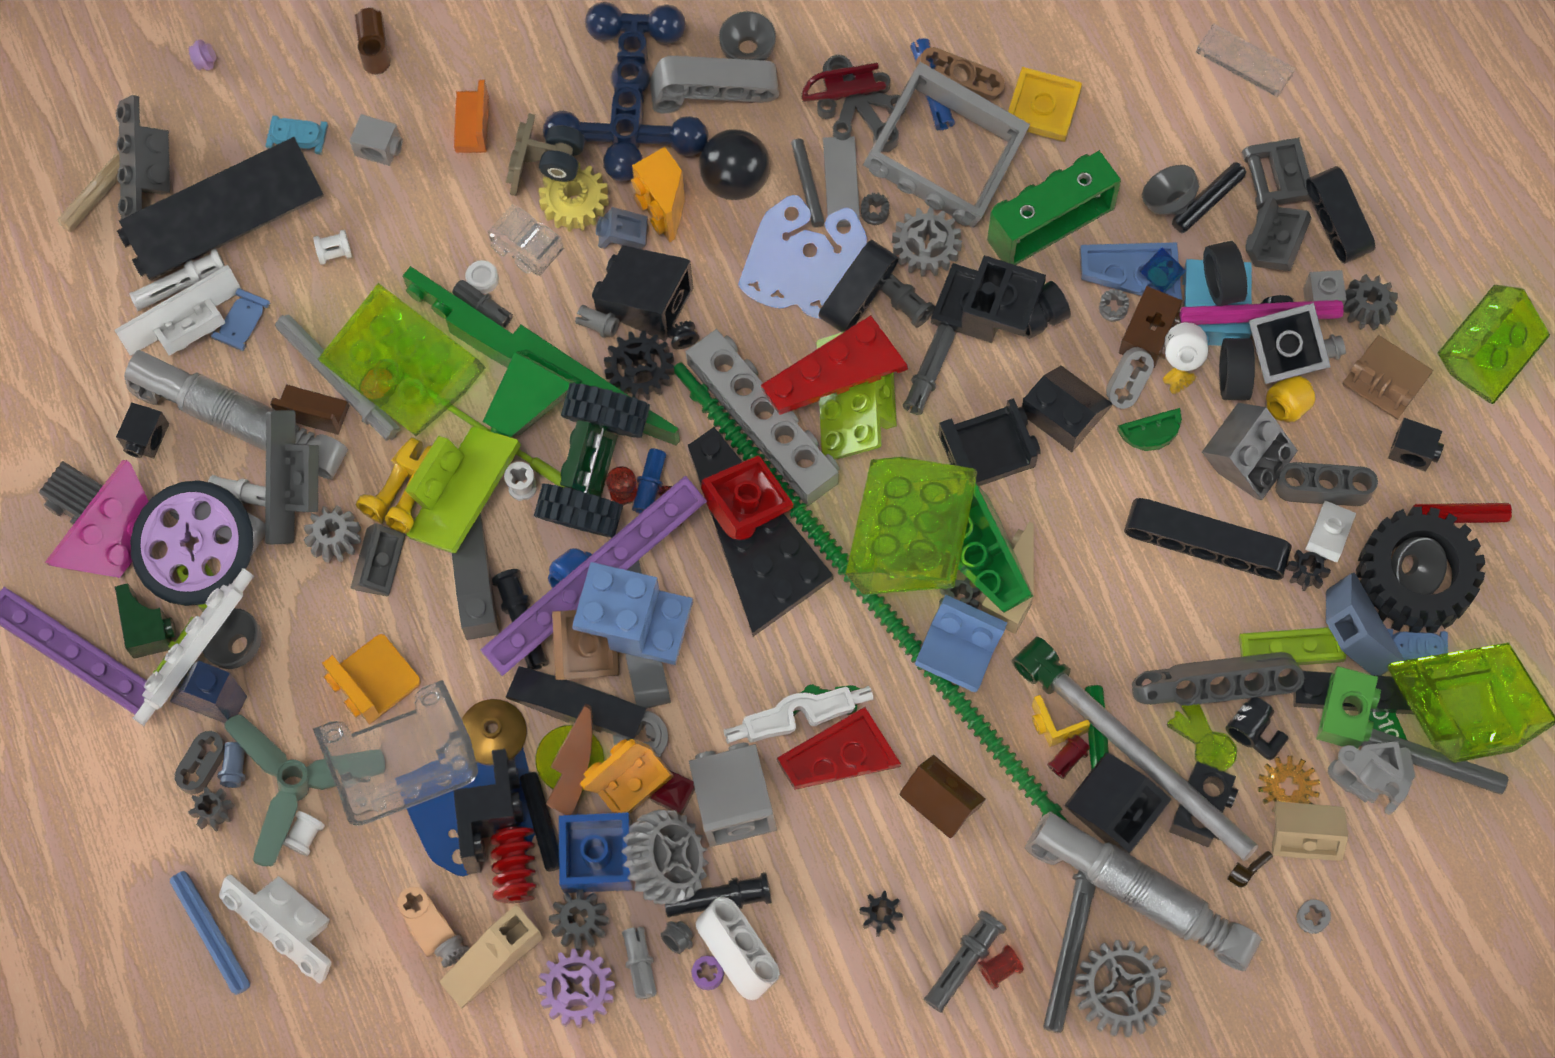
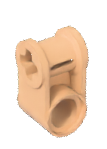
[397,887,456,957]

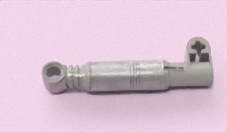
[124,350,348,479]
[1025,812,1262,971]

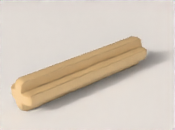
[58,154,120,232]

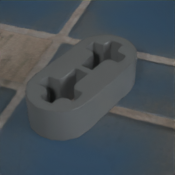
[175,731,225,794]

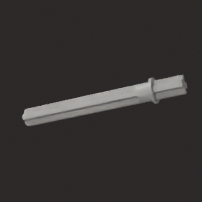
[275,315,401,441]

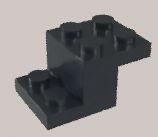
[931,255,1046,343]
[453,748,524,874]

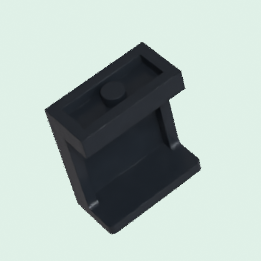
[938,398,1040,491]

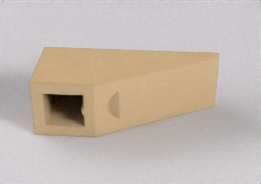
[978,521,1034,634]
[439,904,543,1009]

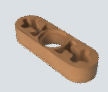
[916,47,1005,101]

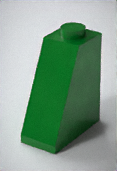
[482,350,582,437]

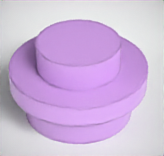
[189,39,216,70]

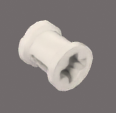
[313,229,352,265]
[504,462,537,501]
[283,811,325,856]

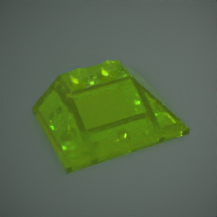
[1387,643,1555,763]

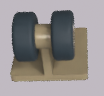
[506,113,585,196]

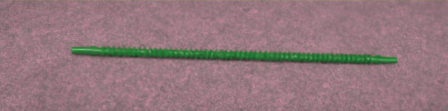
[674,362,1069,823]

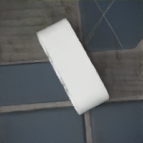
[696,897,780,1000]

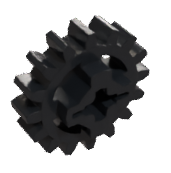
[604,330,674,400]

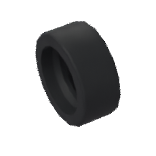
[1203,241,1248,306]
[1219,338,1255,400]

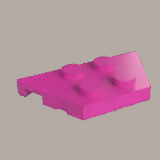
[45,460,149,578]

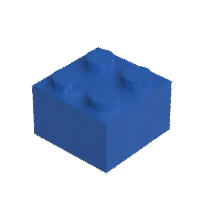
[559,812,633,893]

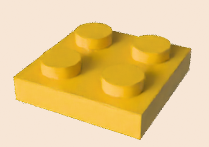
[1008,67,1083,142]

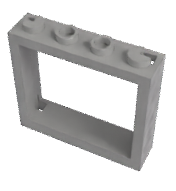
[863,62,1030,228]

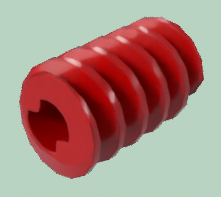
[490,827,537,903]

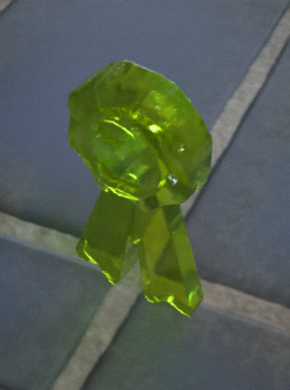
[1167,704,1237,772]

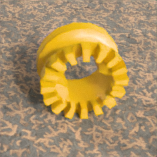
[1163,368,1196,394]

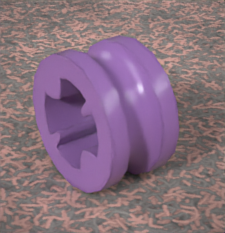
[691,956,724,990]

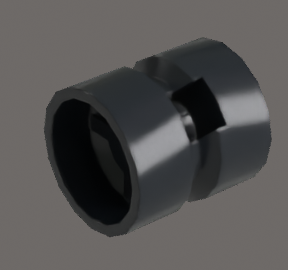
[1025,281,1071,339]

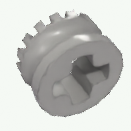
[1099,289,1130,322]
[1296,900,1331,934]
[434,935,469,968]

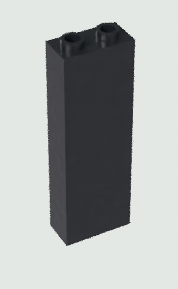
[117,137,324,281]

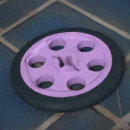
[130,480,254,606]

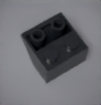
[1064,752,1172,854]

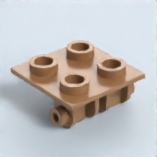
[1342,335,1434,420]

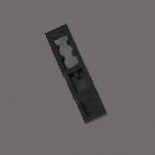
[506,666,646,741]

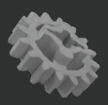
[892,207,962,276]

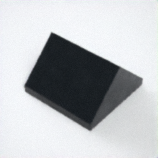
[1249,303,1331,384]

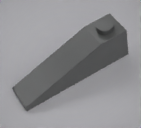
[452,512,499,640]

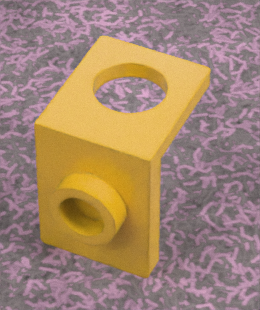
[1032,695,1090,747]

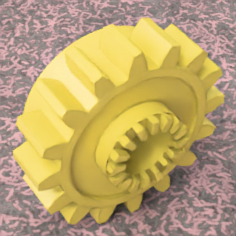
[539,162,609,232]

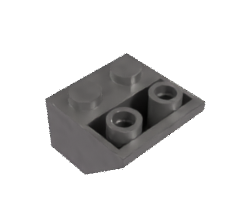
[1202,403,1298,500]

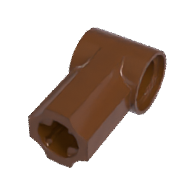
[355,7,390,74]

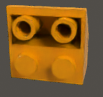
[631,147,685,243]

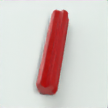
[1413,503,1512,523]

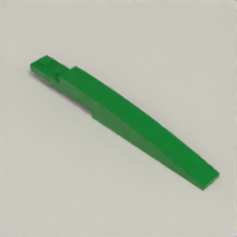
[403,266,680,446]

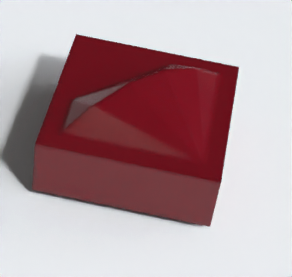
[650,770,695,815]

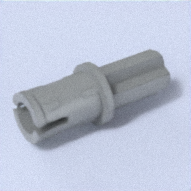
[622,927,656,999]

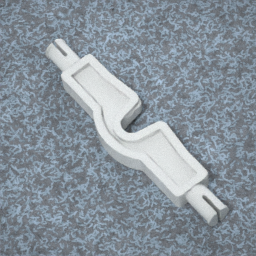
[724,686,873,743]

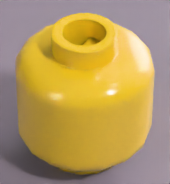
[1266,375,1316,423]

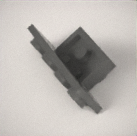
[116,95,170,219]
[265,410,319,545]

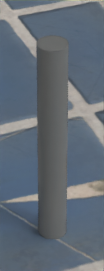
[791,138,825,228]

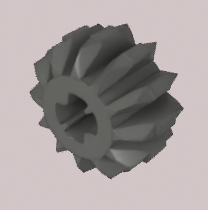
[1343,274,1398,331]
[549,889,610,951]

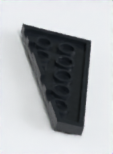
[688,427,833,637]

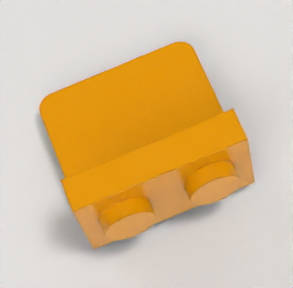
[322,634,421,725]
[580,739,674,814]

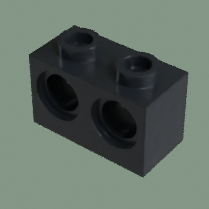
[1169,761,1238,847]

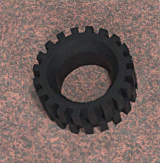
[1356,506,1485,633]

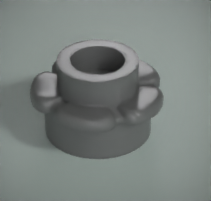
[661,921,693,954]

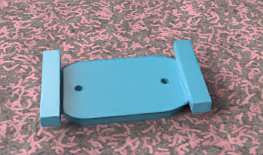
[265,115,328,154]

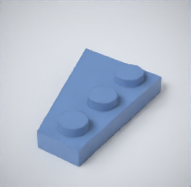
[1079,242,1182,300]

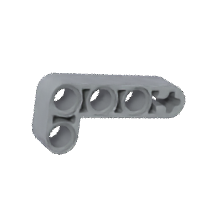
[650,56,779,114]

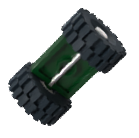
[534,383,650,538]

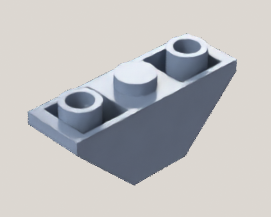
[1326,573,1405,676]

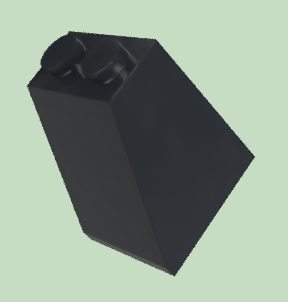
[592,245,693,341]

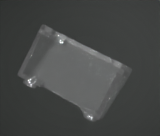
[313,680,478,826]

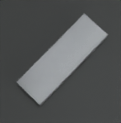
[823,136,860,227]

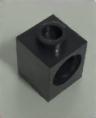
[116,402,169,458]
[1388,418,1444,472]

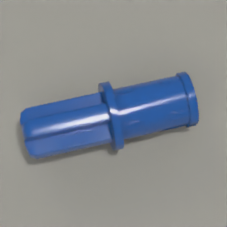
[632,448,666,514]

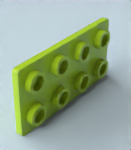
[817,332,897,460]
[405,427,521,553]

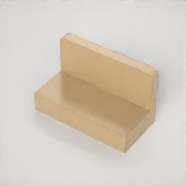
[1272,802,1348,861]

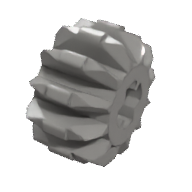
[304,506,361,563]

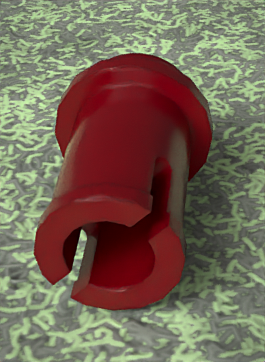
[1047,734,1090,779]

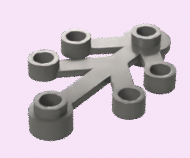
[817,55,906,152]

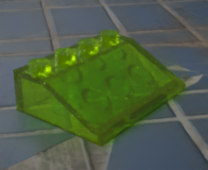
[317,283,486,436]
[845,457,977,595]

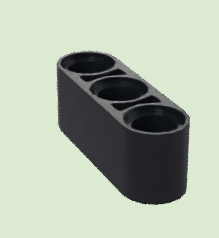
[1306,166,1375,263]
[818,240,899,333]

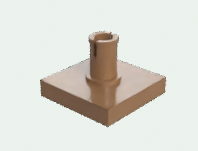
[552,610,619,680]

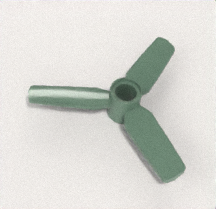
[224,715,385,866]

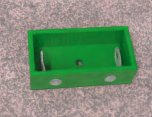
[987,150,1121,265]

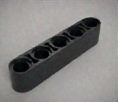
[1124,498,1292,580]

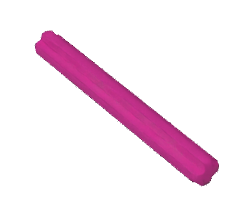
[1180,300,1344,325]

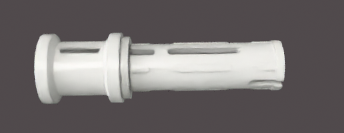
[129,248,225,312]

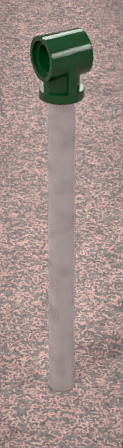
[1011,636,1258,861]

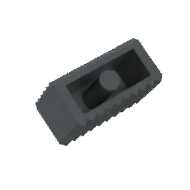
[39,461,102,525]

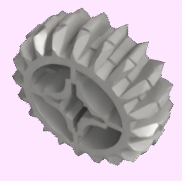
[621,809,709,905]
[1074,940,1171,1037]

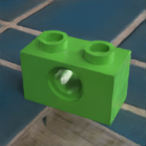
[1316,666,1381,749]

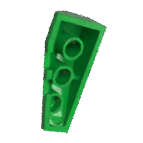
[918,483,1033,613]

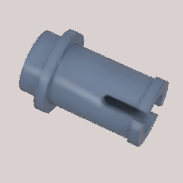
[217,742,246,788]

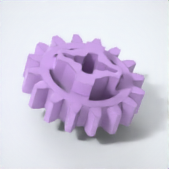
[537,948,615,1028]

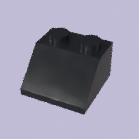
[1022,365,1113,452]

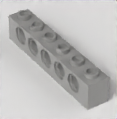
[686,329,840,507]

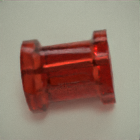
[606,466,638,506]
[977,945,1024,990]

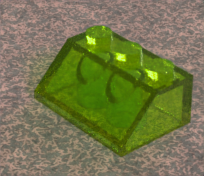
[1437,284,1550,404]

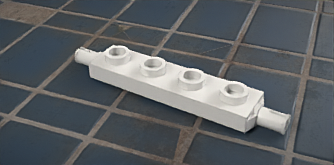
[132,568,255,726]

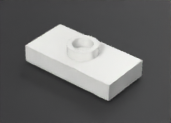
[1305,501,1356,562]

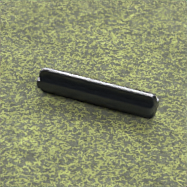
[1172,162,1246,233]
[520,772,559,872]

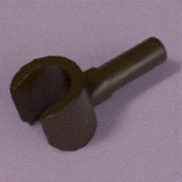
[1227,851,1273,888]

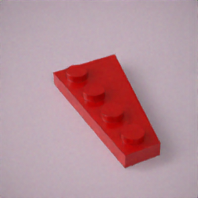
[761,315,908,415]

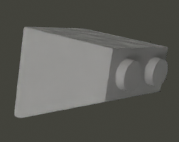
[689,743,777,847]

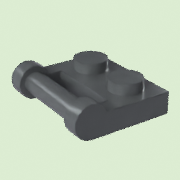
[1242,138,1311,210]

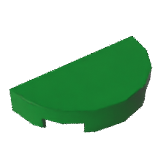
[1117,408,1182,451]

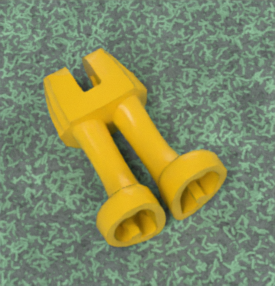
[355,437,432,533]

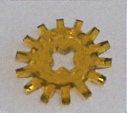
[1258,756,1320,812]

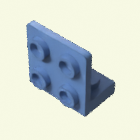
[915,594,1007,693]

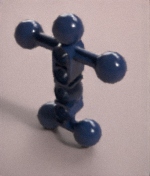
[543,2,709,182]

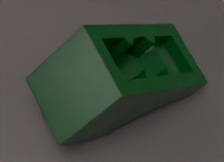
[115,583,176,659]

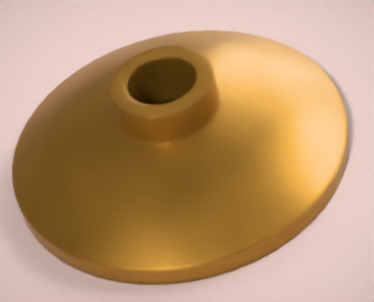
[458,699,527,765]

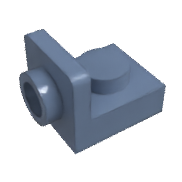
[596,207,648,249]

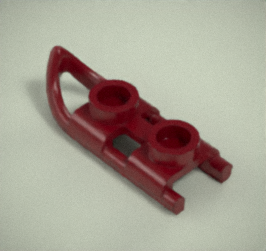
[801,62,886,102]

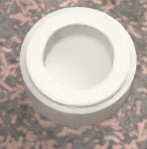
[465,260,499,294]

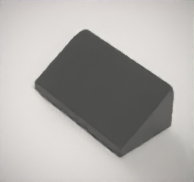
[351,523,406,596]

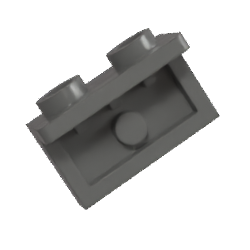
[1246,197,1311,271]

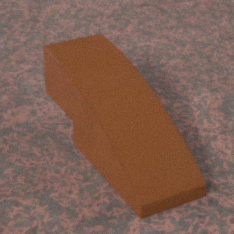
[546,703,593,815]

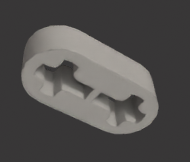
[1106,347,1154,409]

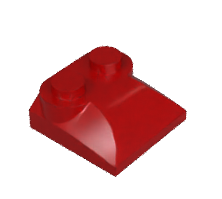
[701,455,794,540]

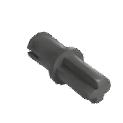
[452,280,513,328]

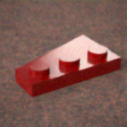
[777,707,901,790]

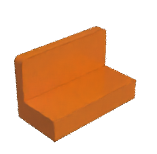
[454,80,489,153]

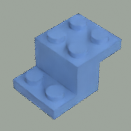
[572,562,693,665]

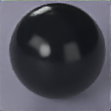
[699,129,770,200]

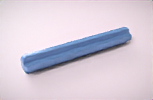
[170,871,250,995]

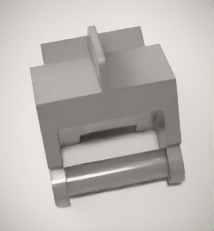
[1328,741,1415,815]

